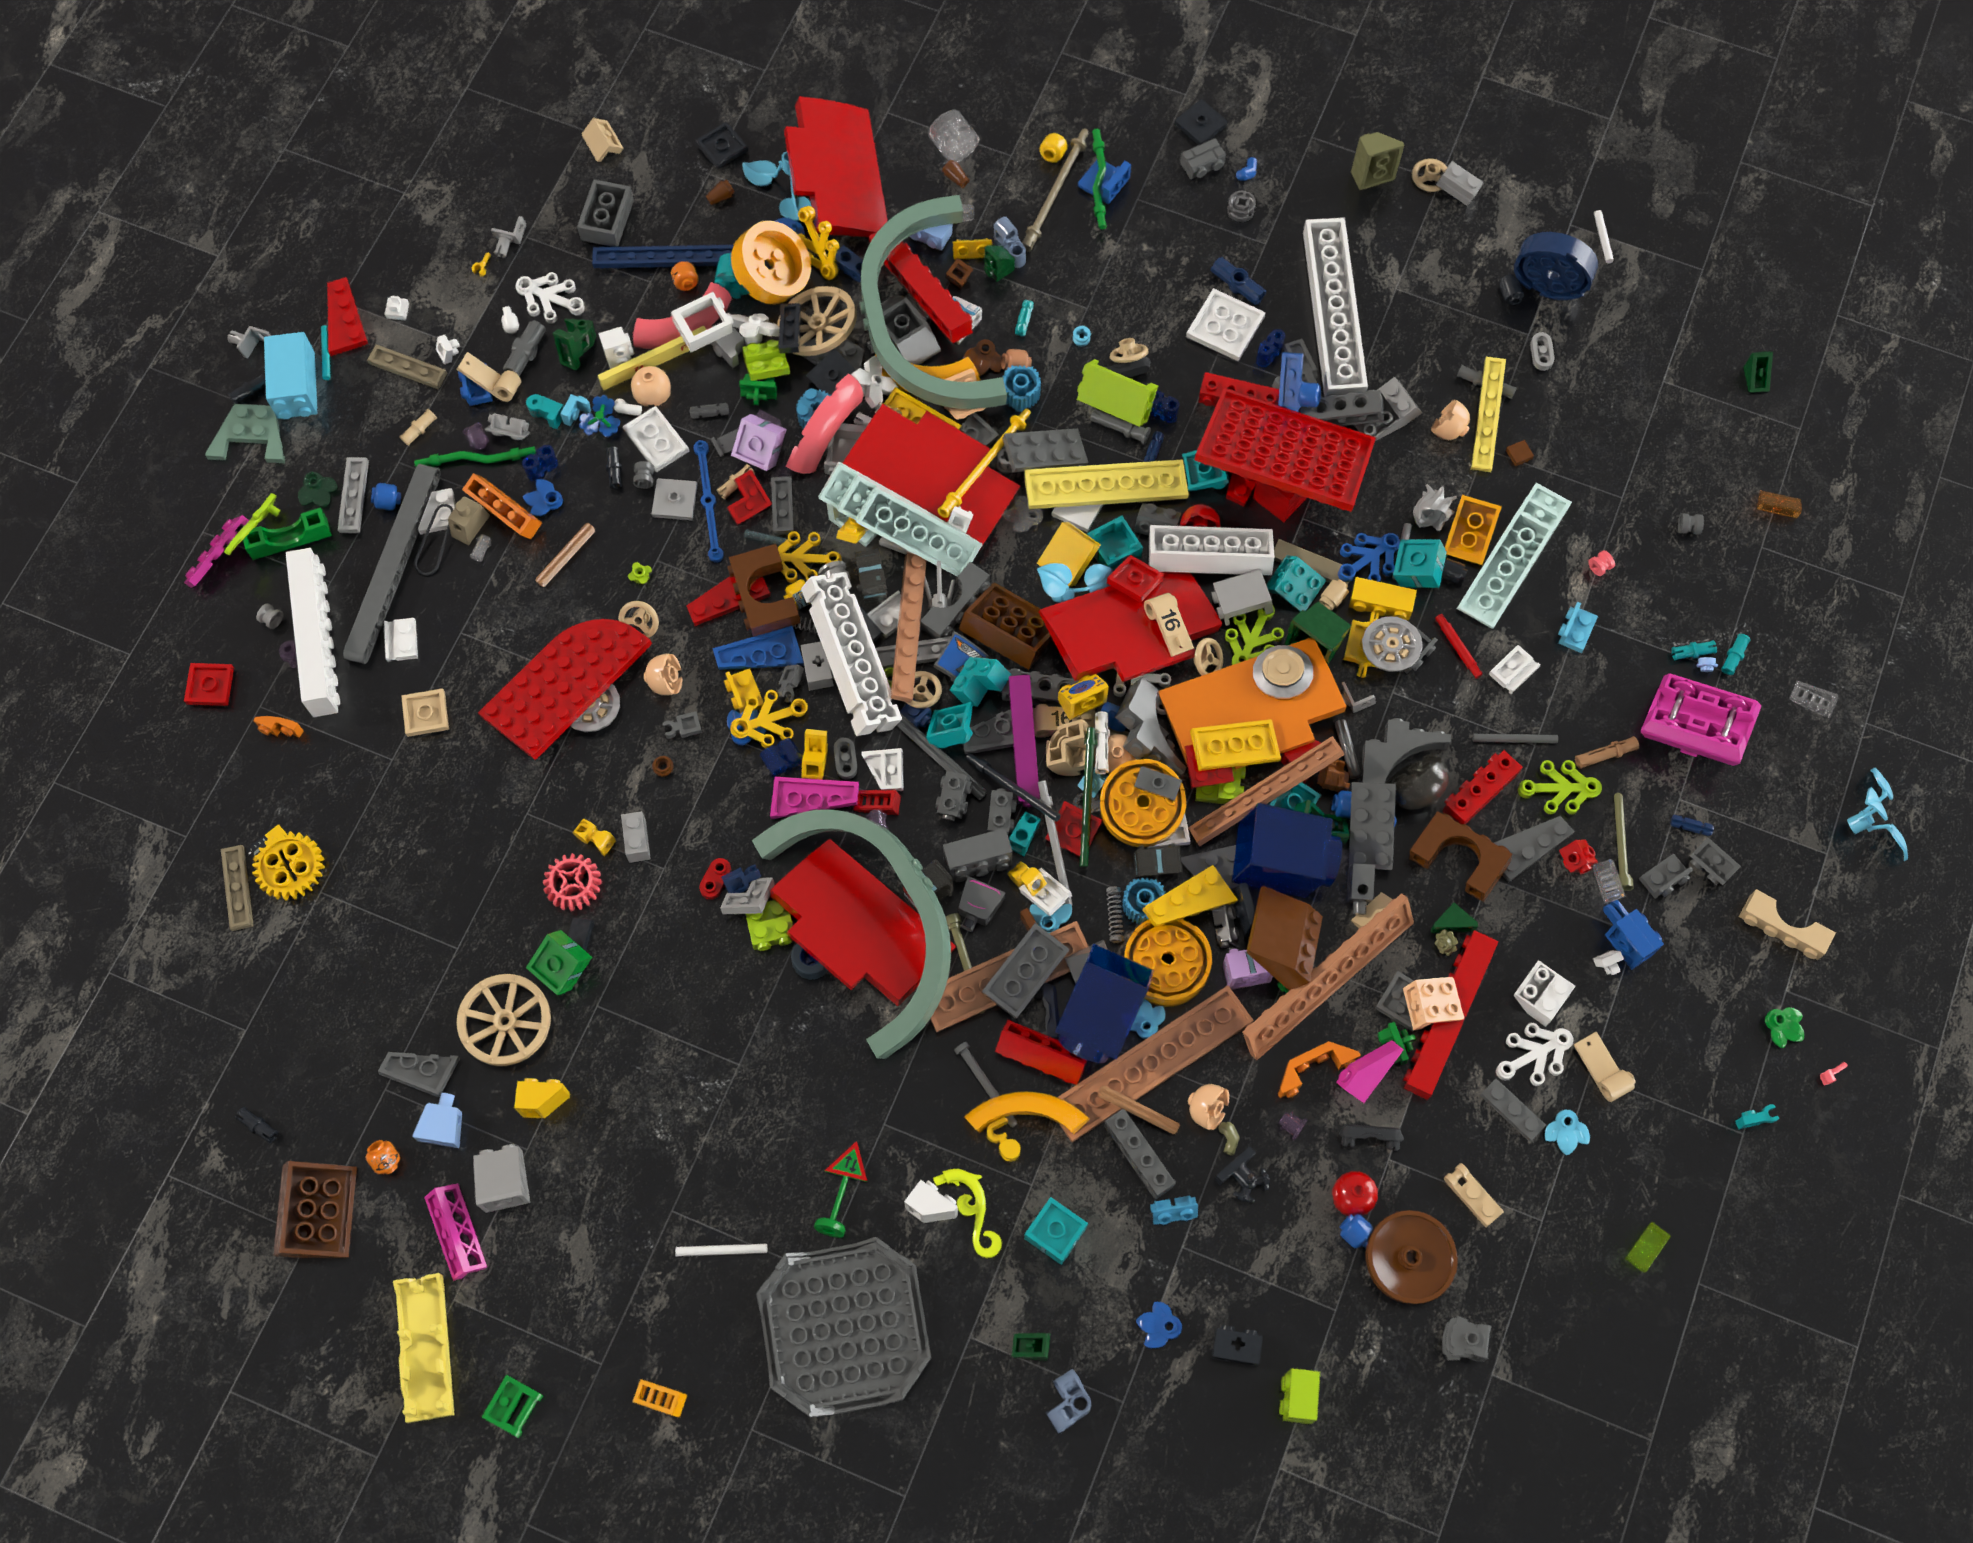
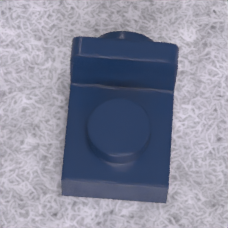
[899,698,932,729]

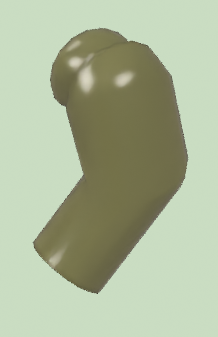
[1219,1122,1239,1156]

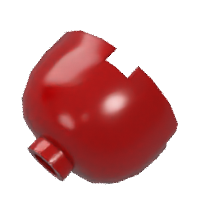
[1180,504,1221,528]
[1332,1171,1378,1216]

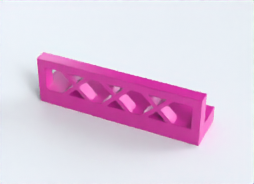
[425,1183,487,1281]

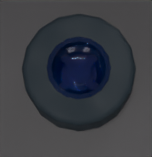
[791,944,828,980]

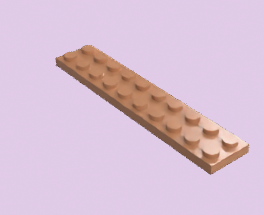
[1243,894,1414,1060]
[1057,985,1254,1142]

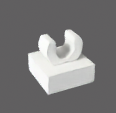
[385,296,409,320]
[436,335,460,364]
[948,506,974,533]
[1593,950,1624,975]

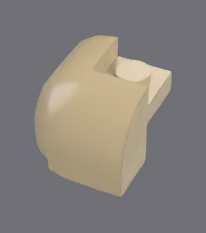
[1046,719,1095,776]

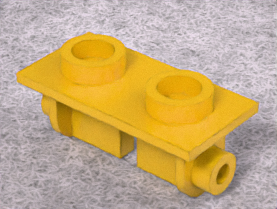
[953,238,992,259]

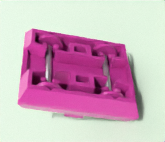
[1641,674,1761,766]

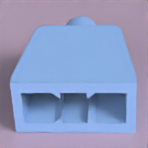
[413,1093,462,1148]

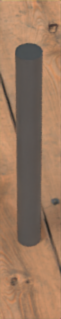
[1473,734,1558,743]

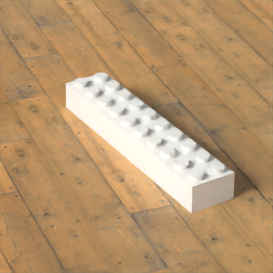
[1303,218,1368,397]

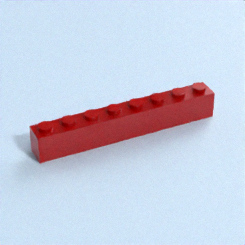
[869,231,973,343]
[1403,930,1499,1100]

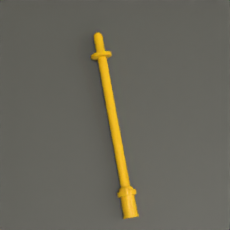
[938,408,1031,518]

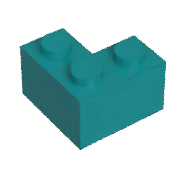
[950,657,1011,707]

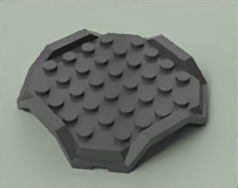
[757,1237,931,1417]

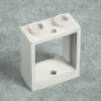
[671,292,734,352]

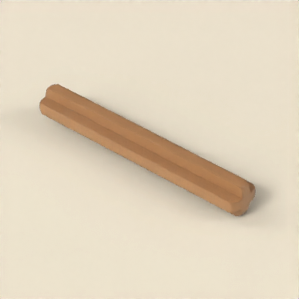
[536,523,595,587]
[1098,1086,1180,1134]

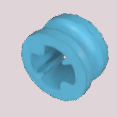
[1073,326,1091,346]

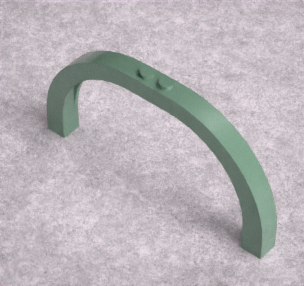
[859,195,1007,409]
[752,810,951,1059]

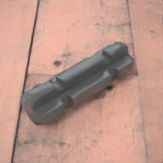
[690,403,729,418]

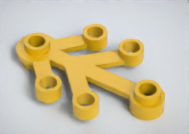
[797,206,839,280]
[777,531,842,583]
[730,690,808,748]

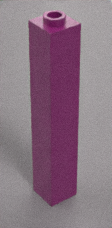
[1008,675,1040,807]

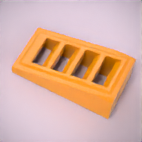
[633,1379,687,1417]

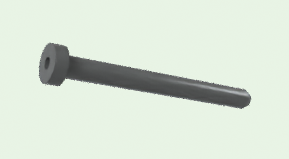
[954,1042,1017,1128]

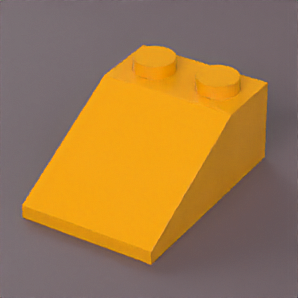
[1445,495,1502,565]

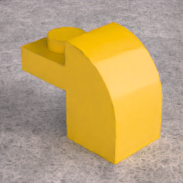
[802,729,828,780]

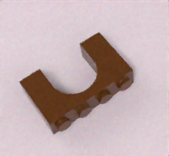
[727,544,801,637]
[1409,811,1512,902]

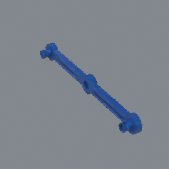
[694,440,724,562]

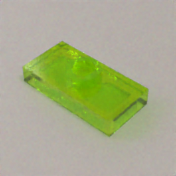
[1625,1222,1671,1273]

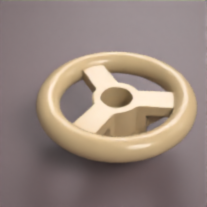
[1412,159,1447,192]
[1110,338,1148,363]
[619,601,659,638]
[1193,638,1223,676]
[906,671,942,708]

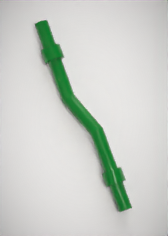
[1092,129,1106,229]
[414,446,536,467]

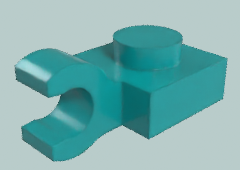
[1736,1104,1779,1130]

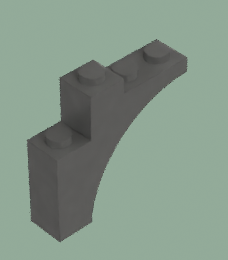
[1115,677,1187,777]
[1360,718,1451,783]

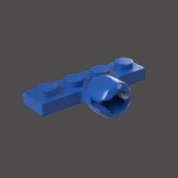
[1278,352,1321,412]

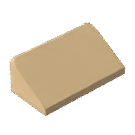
[1351,892,1393,928]

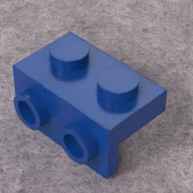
[458,363,493,406]

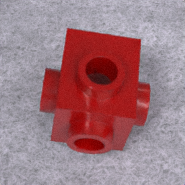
[1559,839,1597,874]

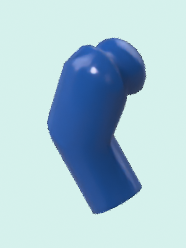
[1236,158,1257,181]

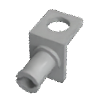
[491,216,526,258]
[228,326,271,358]
[1341,682,1375,713]

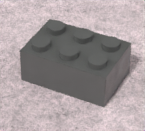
[577,180,634,247]
[943,828,1012,882]

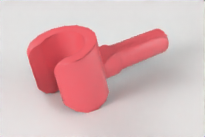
[1820,1062,1847,1085]

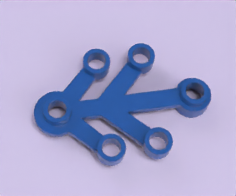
[1338,533,1400,582]

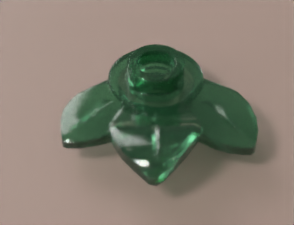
[298,472,338,507]

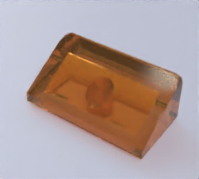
[1757,490,1802,518]

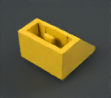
[514,1078,570,1118]

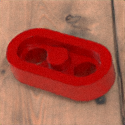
[699,858,732,900]

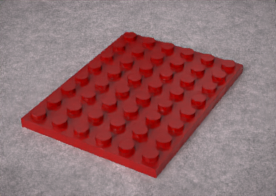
[1194,388,1376,512]

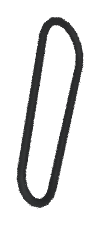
[414,504,453,576]

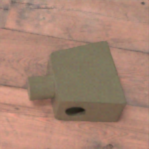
[448,496,490,546]

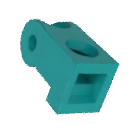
[526,394,564,429]
[1009,812,1041,856]

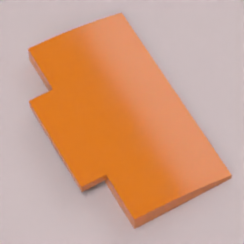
[1158,637,1346,770]

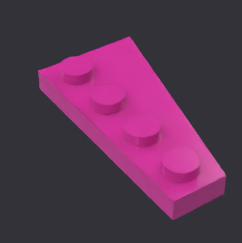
[184,515,249,587]
[770,777,859,819]

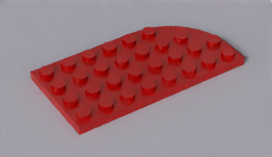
[478,619,652,760]

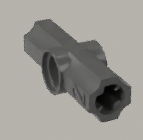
[503,320,546,376]

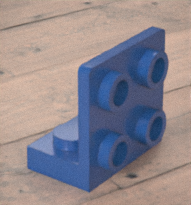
[1078,160,1131,204]

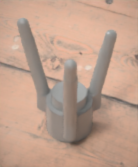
[924,560,955,609]

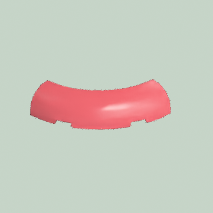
[633,282,732,349]
[786,374,863,474]

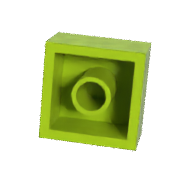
[1279,1369,1320,1424]

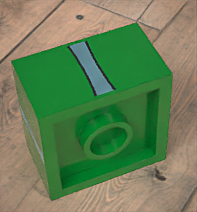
[526,930,592,995]

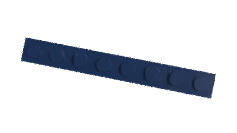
[592,245,734,268]

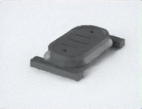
[711,425,740,457]

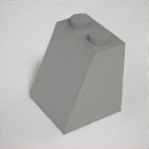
[473,1144,530,1213]

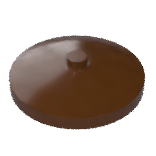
[1366,1210,1458,1304]

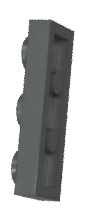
[771,476,794,535]
[1480,1079,1546,1142]

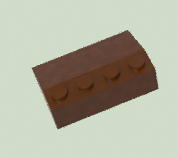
[959,582,1052,670]
[1246,886,1323,991]
[273,1161,357,1258]

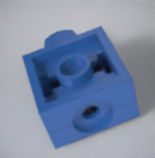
[1603,899,1664,970]

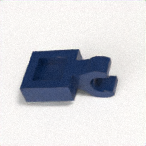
[721,864,762,893]

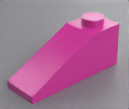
[1337,1040,1404,1103]

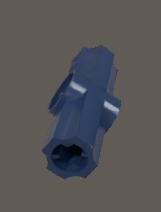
[1211,257,1266,305]

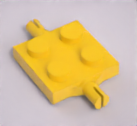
[1343,611,1380,677]

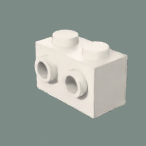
[599,327,634,369]

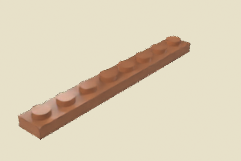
[890,552,926,703]
[1188,736,1345,846]

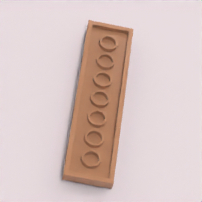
[930,921,1089,1033]

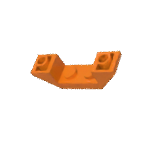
[1278,1041,1361,1098]

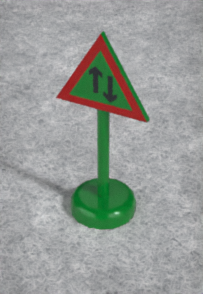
[814,1141,867,1238]

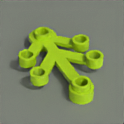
[1225,606,1284,665]
[1518,760,1602,814]

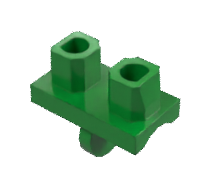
[739,374,777,405]
[1377,1022,1417,1065]

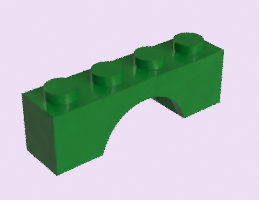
[243,508,332,560]

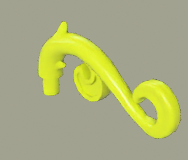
[933,1169,1002,1258]

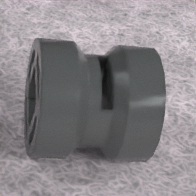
[633,461,654,489]
[1678,513,1704,535]

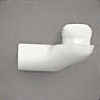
[614,399,642,416]

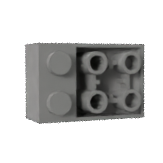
[1355,377,1422,441]

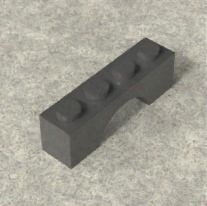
[920,562,991,639]

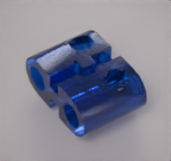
[1256,329,1285,367]
[1150,390,1179,423]
[522,445,558,481]
[760,738,803,776]

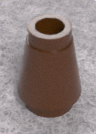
[942,159,970,188]
[705,179,735,206]

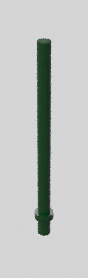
[1080,727,1097,867]

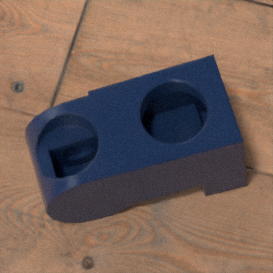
[834,245,863,282]

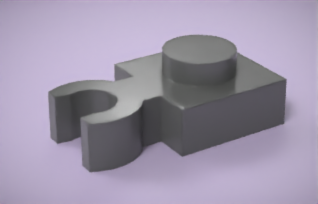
[663,711,702,739]

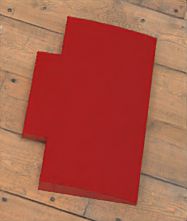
[784,96,888,237]
[843,404,1020,551]
[1039,571,1222,682]
[771,839,956,1006]

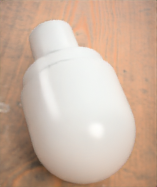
[502,307,519,334]

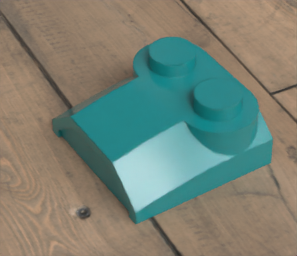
[1182,450,1229,491]
[926,702,973,748]
[1265,782,1321,831]

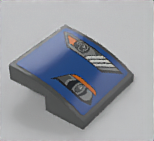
[934,631,989,682]

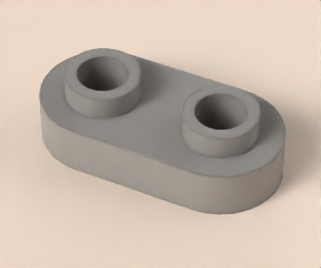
[1530,332,1554,371]

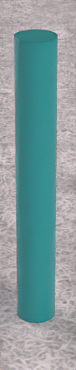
[321,325,330,380]

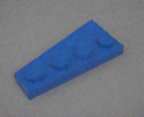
[713,626,804,670]

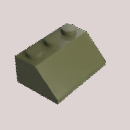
[1351,132,1404,190]

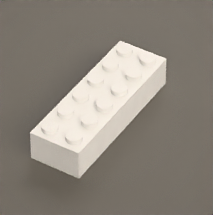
[1149,525,1274,575]

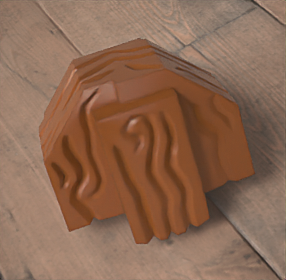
[1317,760,1350,792]

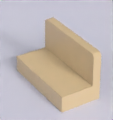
[582,118,624,162]

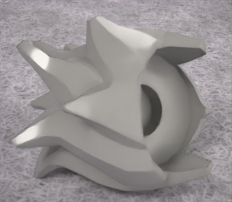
[1413,484,1457,531]

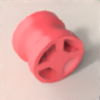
[1588,550,1615,576]

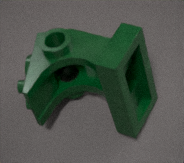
[553,319,596,370]

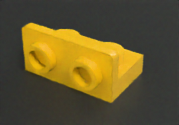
[724,669,764,713]

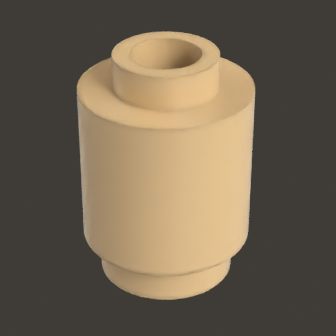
[1319,579,1349,611]

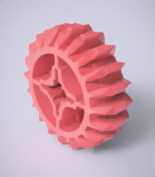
[543,853,602,911]

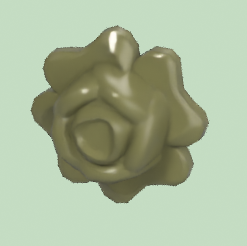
[1435,929,1458,956]

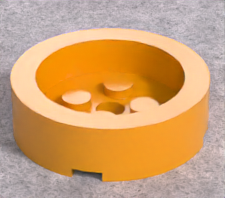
[731,221,811,304]
[1100,759,1186,847]
[1123,918,1212,1007]

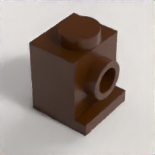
[945,258,973,289]

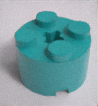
[714,253,750,298]

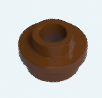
[652,756,674,777]

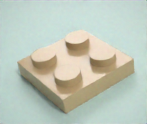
[402,689,449,737]

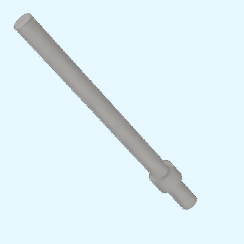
[1038,781,1073,905]

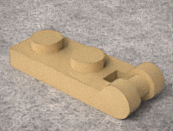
[1444,1163,1504,1227]

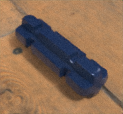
[1143,431,1164,462]
[1670,815,1714,836]

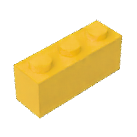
[1349,577,1417,620]

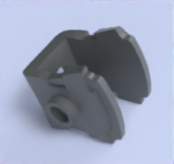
[1442,1316,1491,1362]

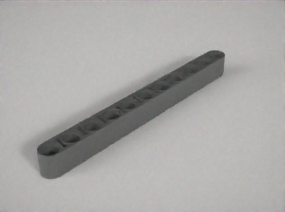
[343,464,440,664]

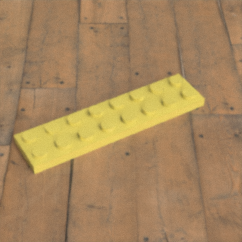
[1024,460,1189,509]

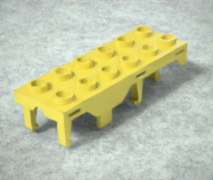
[393,1273,454,1423]

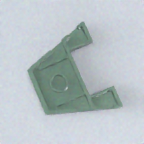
[205,404,285,463]

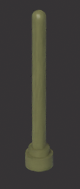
[1614,793,1634,891]
[946,913,985,1014]

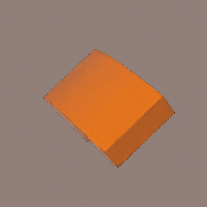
[253,716,303,738]

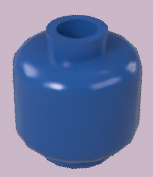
[371,483,401,511]
[1331,790,1352,819]
[1339,1214,1374,1248]

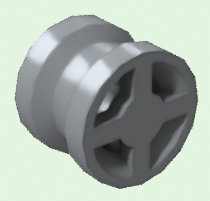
[256,603,283,629]

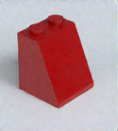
[1253,481,1307,522]

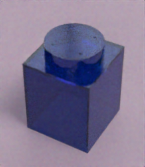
[1232,803,1342,898]
[1055,943,1154,1063]

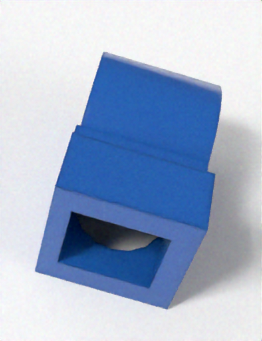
[1100,702,1127,732]

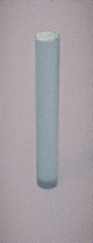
[744,530,804,549]

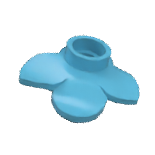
[1030,904,1072,933]
[1121,998,1165,1039]
[1545,1110,1590,1155]

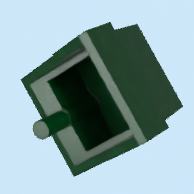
[1284,601,1351,665]

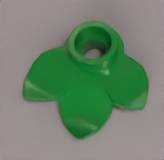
[1765,1007,1804,1048]

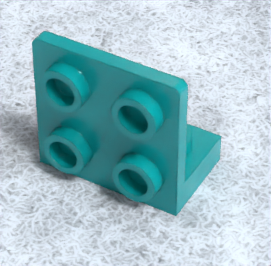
[1266,555,1326,612]

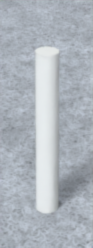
[1594,210,1614,263]

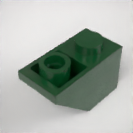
[984,245,1015,282]

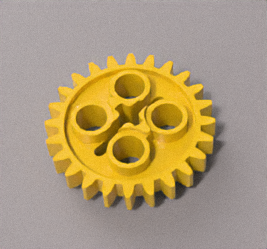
[252,832,325,901]

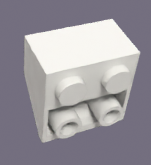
[1514,960,1575,1027]
[904,1180,958,1223]

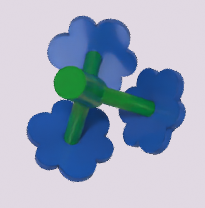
[579,395,620,437]

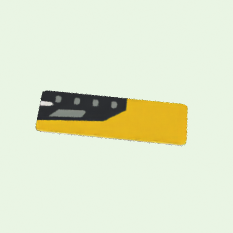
[246,825,288,862]

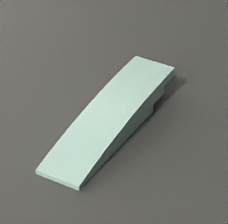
[818,462,983,577]
[1457,483,1572,629]

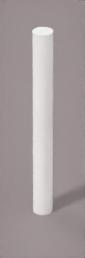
[676,1244,767,1256]

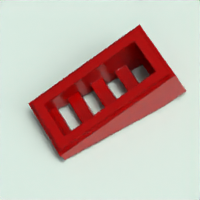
[853,790,901,815]

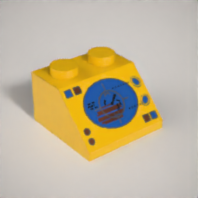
[1058,674,1109,720]

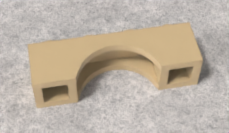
[1739,889,1836,960]

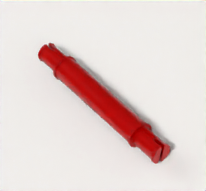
[1435,614,1483,679]

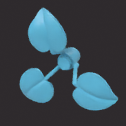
[743,152,811,221]
[1037,563,1113,603]
[1847,768,1908,861]

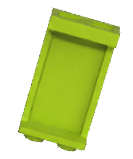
[1077,359,1158,427]

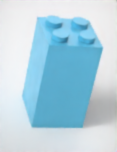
[264,332,317,419]

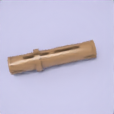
[1575,736,1639,769]

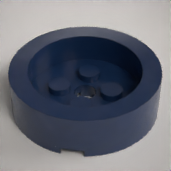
[1514,232,1598,300]

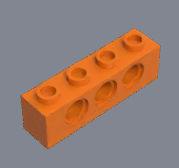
[462,473,542,539]

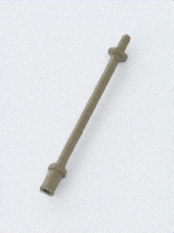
[1022,129,1088,252]

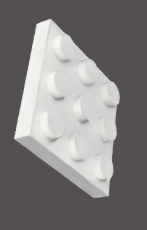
[1186,288,1265,361]

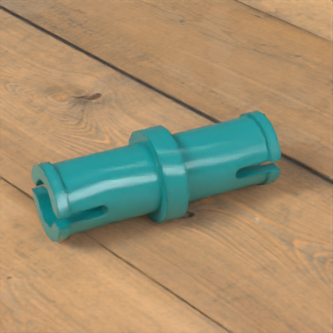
[1721,634,1751,675]
[1672,640,1717,660]

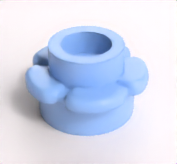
[1697,657,1718,672]

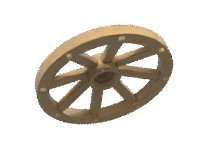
[777,286,857,356]
[457,974,551,1066]

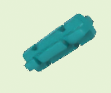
[1015,300,1033,336]

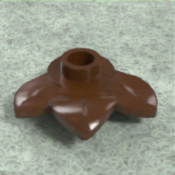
[964,339,1002,377]

